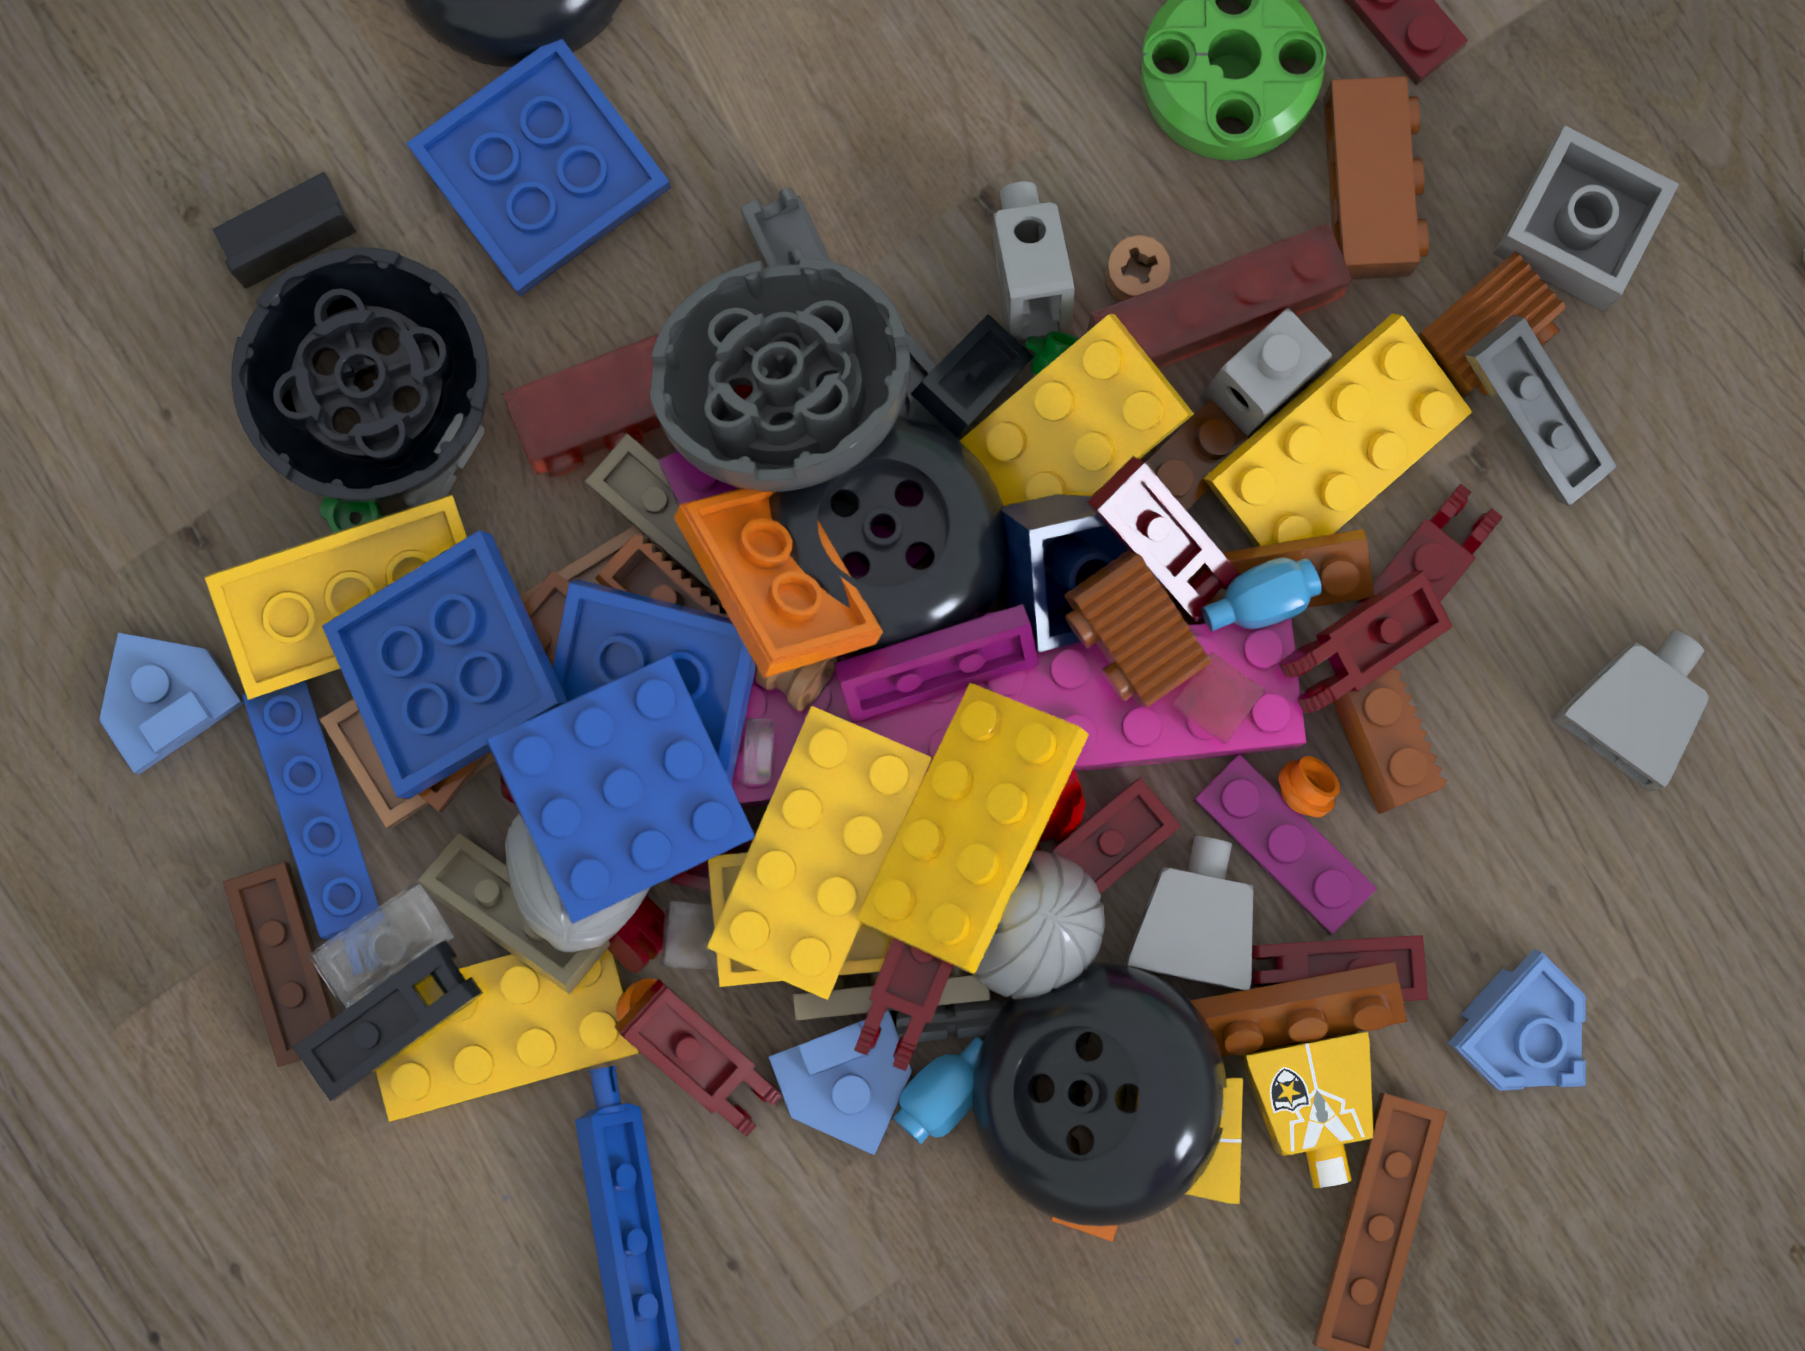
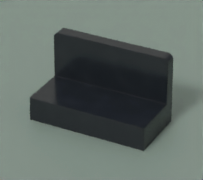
[212,172,357,289]

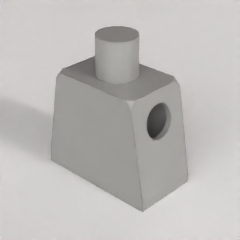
[993,181,1075,343]
[1200,308,1332,438]
[1551,630,1709,792]
[1124,836,1253,991]

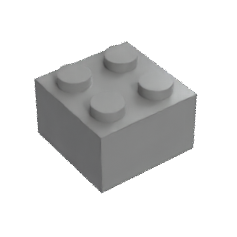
[1493,125,1679,312]

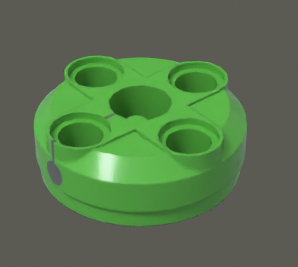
[1140,0,1327,161]

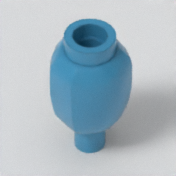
[1201,557,1322,632]
[893,1037,982,1144]

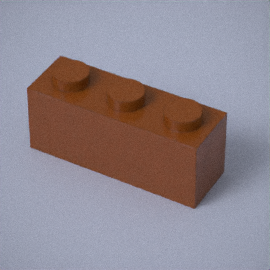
[1323,76,1429,280]

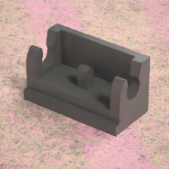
[740,188,831,268]

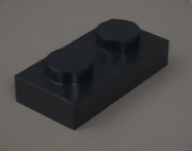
[911,314,1034,438]

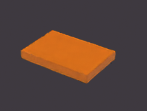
[674,488,883,678]

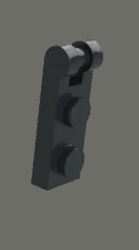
[293,940,483,1101]

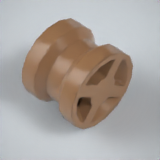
[1104,235,1171,308]
[755,657,837,712]

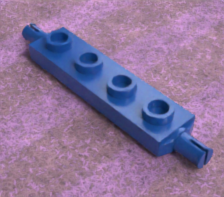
[242,681,382,976]
[575,1065,681,1351]

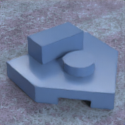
[99,633,244,775]
[1447,949,1586,1090]
[768,1011,912,1155]

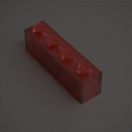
[1087,222,1353,368]
[502,333,753,477]

